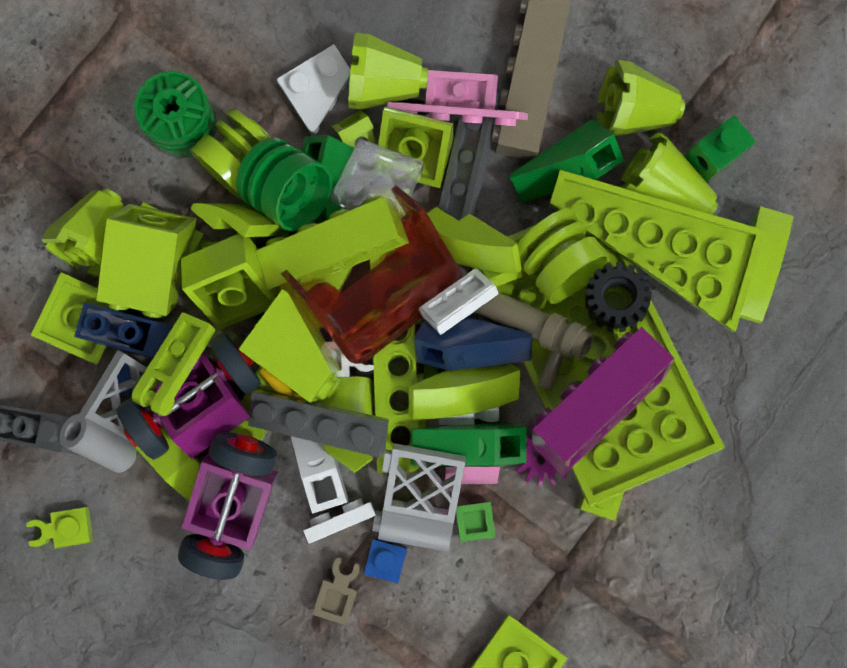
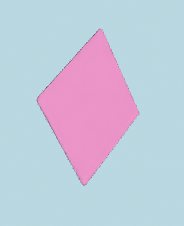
[445,467,500,484]

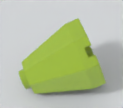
[348,33,428,109]
[597,60,685,136]
[41,189,124,277]

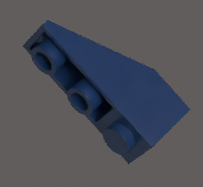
[74,303,173,359]
[414,317,532,371]

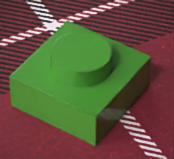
[456,502,496,542]

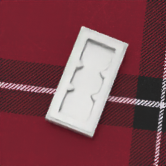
[419,268,499,335]

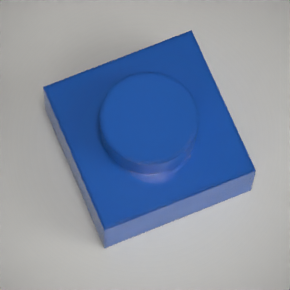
[364,539,407,584]

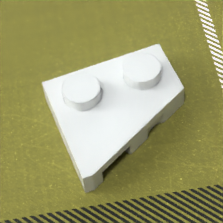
[277,44,350,136]

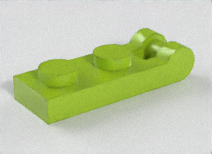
[132,312,216,416]

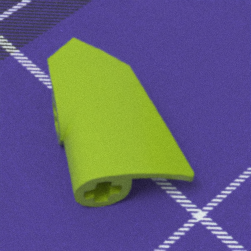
[314,376,374,473]

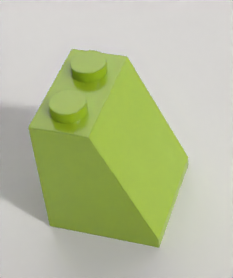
[97,204,197,318]
[239,289,341,403]

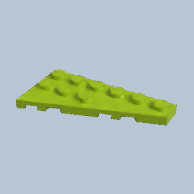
[549,170,765,333]

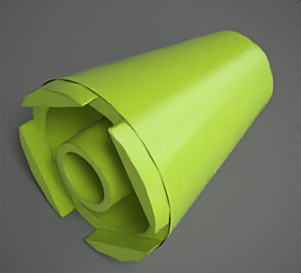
[619,132,718,215]

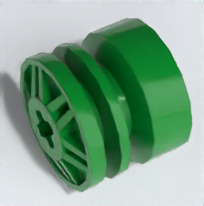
[134,71,217,158]
[236,137,333,232]

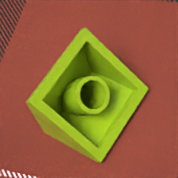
[374,107,454,188]

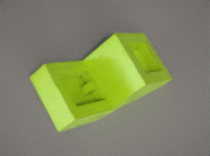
[135,424,201,501]

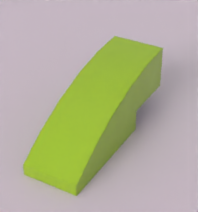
[740,206,794,324]
[416,207,522,273]
[409,363,520,419]

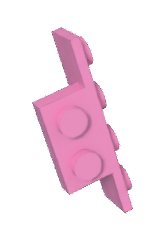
[387,70,528,126]

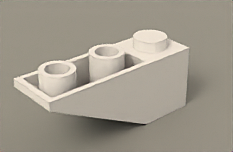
[291,436,349,514]

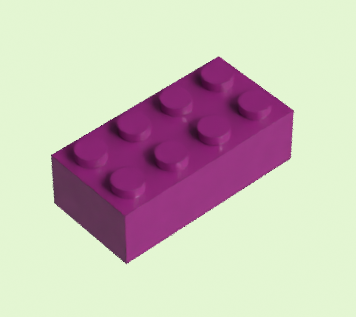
[532,327,675,476]

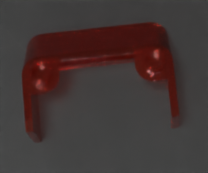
[281,185,462,364]

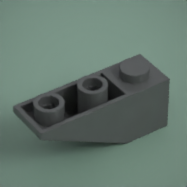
[0,405,78,455]

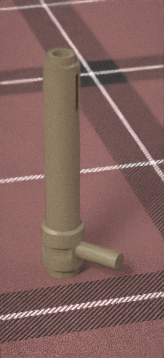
[419,263,594,389]

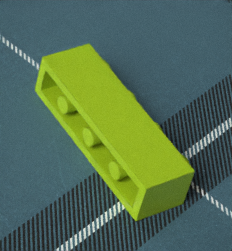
[256,195,409,294]

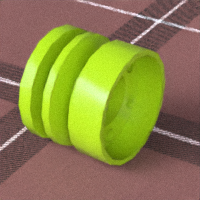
[190,108,271,201]
[518,208,610,304]

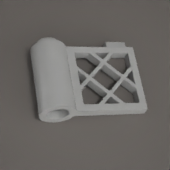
[59,350,153,473]
[372,444,466,552]

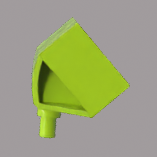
[181,233,278,330]

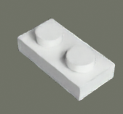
[303,499,376,544]

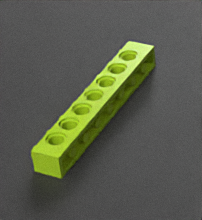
[368,191,426,474]

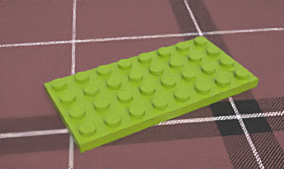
[496,225,725,507]

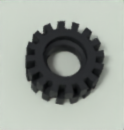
[585,262,652,332]

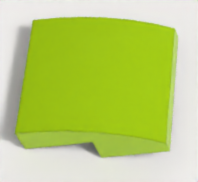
[191,203,290,237]

